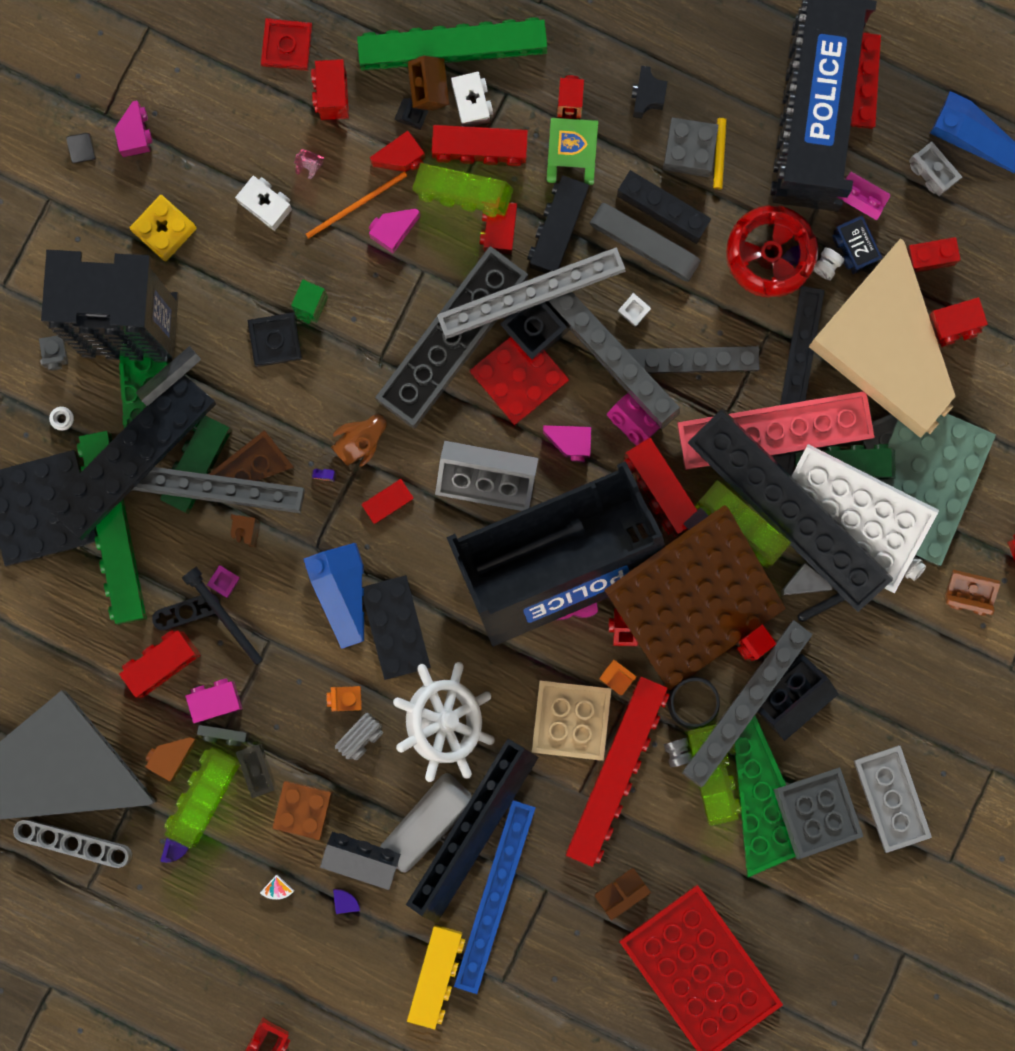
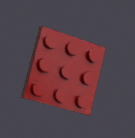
[469,337,569,426]

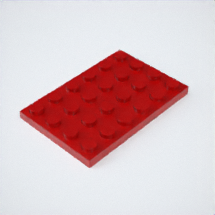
[619,885,783,1051]

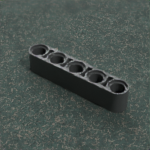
[590,203,701,282]

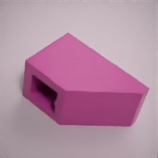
[114,100,153,157]

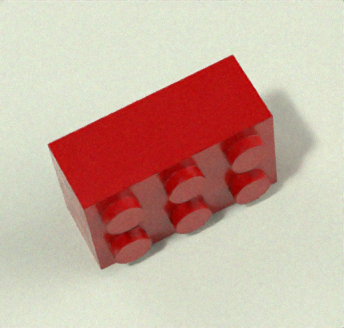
[119,630,201,698]

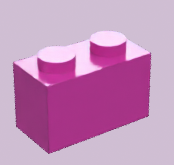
[185,678,242,723]

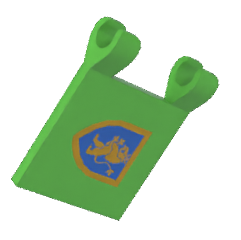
[547,117,598,185]

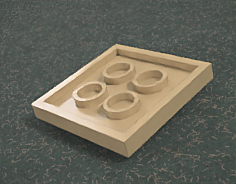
[532,681,611,761]

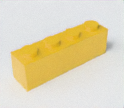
[407,924,465,1030]

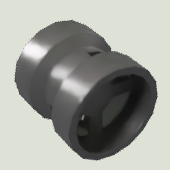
[664,738,693,768]

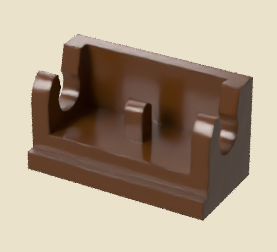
[231,514,260,548]

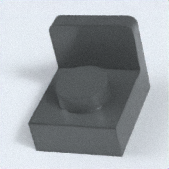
[39,335,68,370]

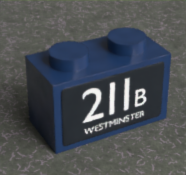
[832,215,882,274]

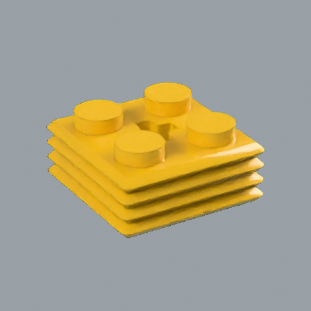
[130,195,196,261]

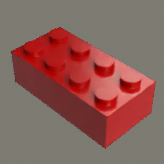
[624,437,697,538]

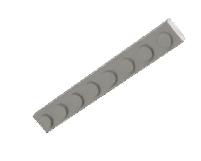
[437,247,625,339]

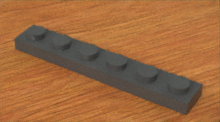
[626,346,759,374]

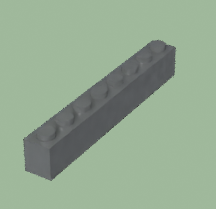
[545,270,680,429]

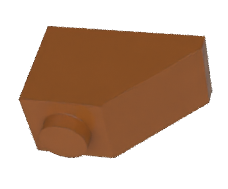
[145,737,198,782]

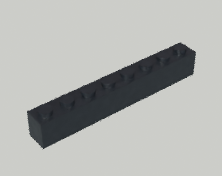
[406,739,539,923]

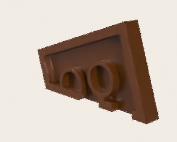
[208,430,294,481]

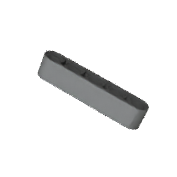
[13,819,132,868]

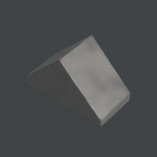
[781,563,832,596]

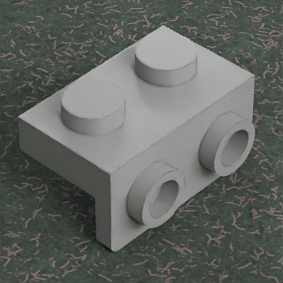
[909,141,962,196]

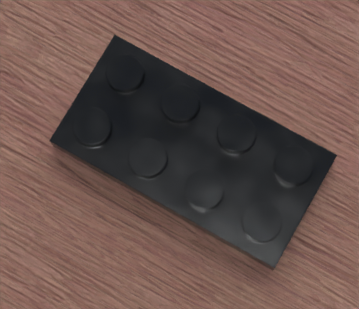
[362,575,431,680]

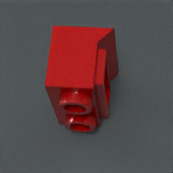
[245,1017,291,1051]

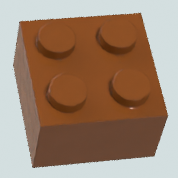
[272,780,333,840]

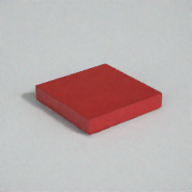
[261,18,313,71]

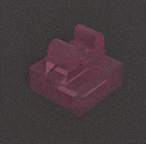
[294,149,324,179]

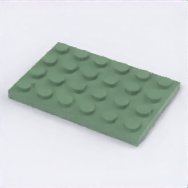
[880,414,996,566]

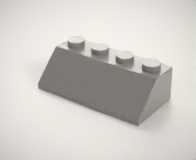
[435,441,538,511]

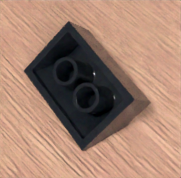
[757,653,839,741]

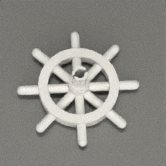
[393,662,495,782]

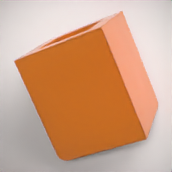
[599,659,637,695]

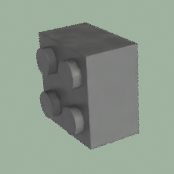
[663,117,718,177]

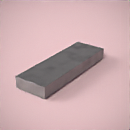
[136,346,201,406]

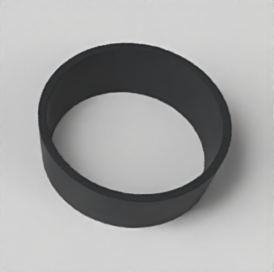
[667,676,720,729]

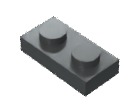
[197,725,249,746]

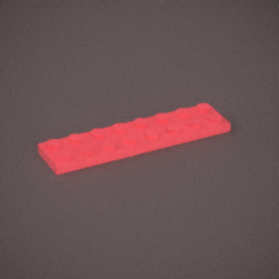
[677,391,875,470]

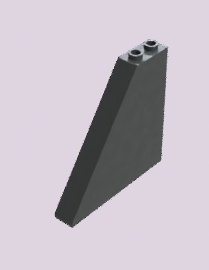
[0,690,157,820]

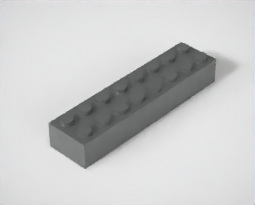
[375,246,528,430]

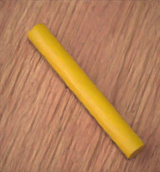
[713,118,727,189]

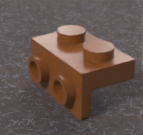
[945,570,1000,616]

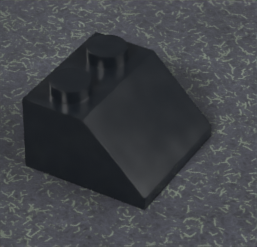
[500,302,570,360]

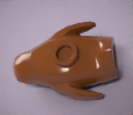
[331,414,387,467]

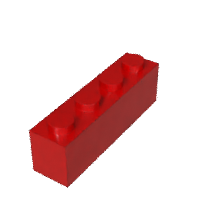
[432,125,528,166]

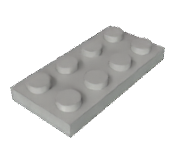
[853,745,932,853]

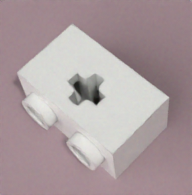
[451,72,493,127]
[235,176,292,231]

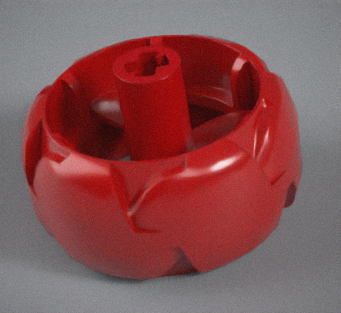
[726,205,818,298]

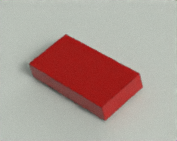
[361,479,414,525]

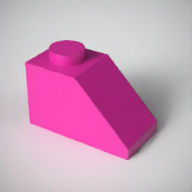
[369,209,421,254]
[543,425,591,462]

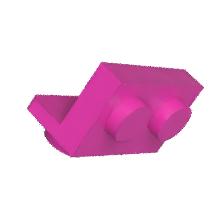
[607,393,660,446]

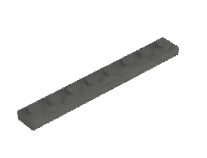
[132,467,305,514]
[682,620,813,787]

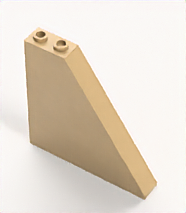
[809,238,955,438]

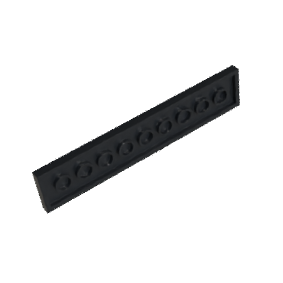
[688,408,893,612]

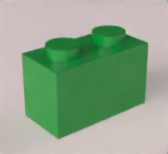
[291,279,328,324]

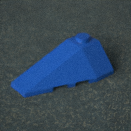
[930,91,1015,174]
[304,543,364,649]

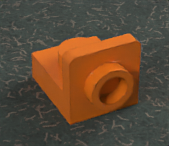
[327,686,362,712]

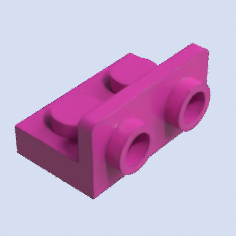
[837,172,891,220]

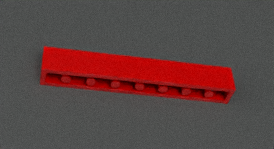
[565,677,670,867]

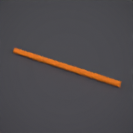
[305,171,407,239]

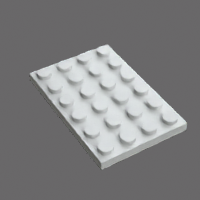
[766,444,939,593]

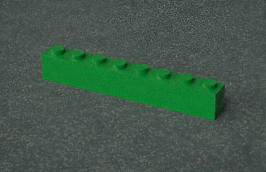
[357,17,547,71]
[77,431,147,625]

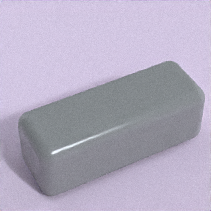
[380,773,472,872]

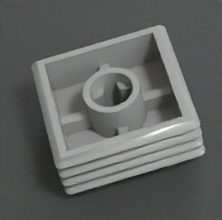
[335,713,384,760]

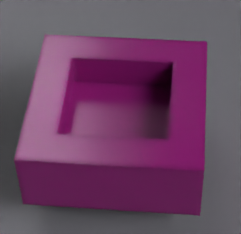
[207,565,241,598]

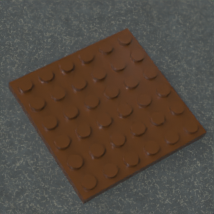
[604,505,786,691]

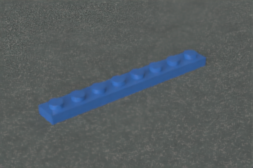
[454,800,536,994]

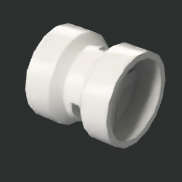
[813,247,844,280]

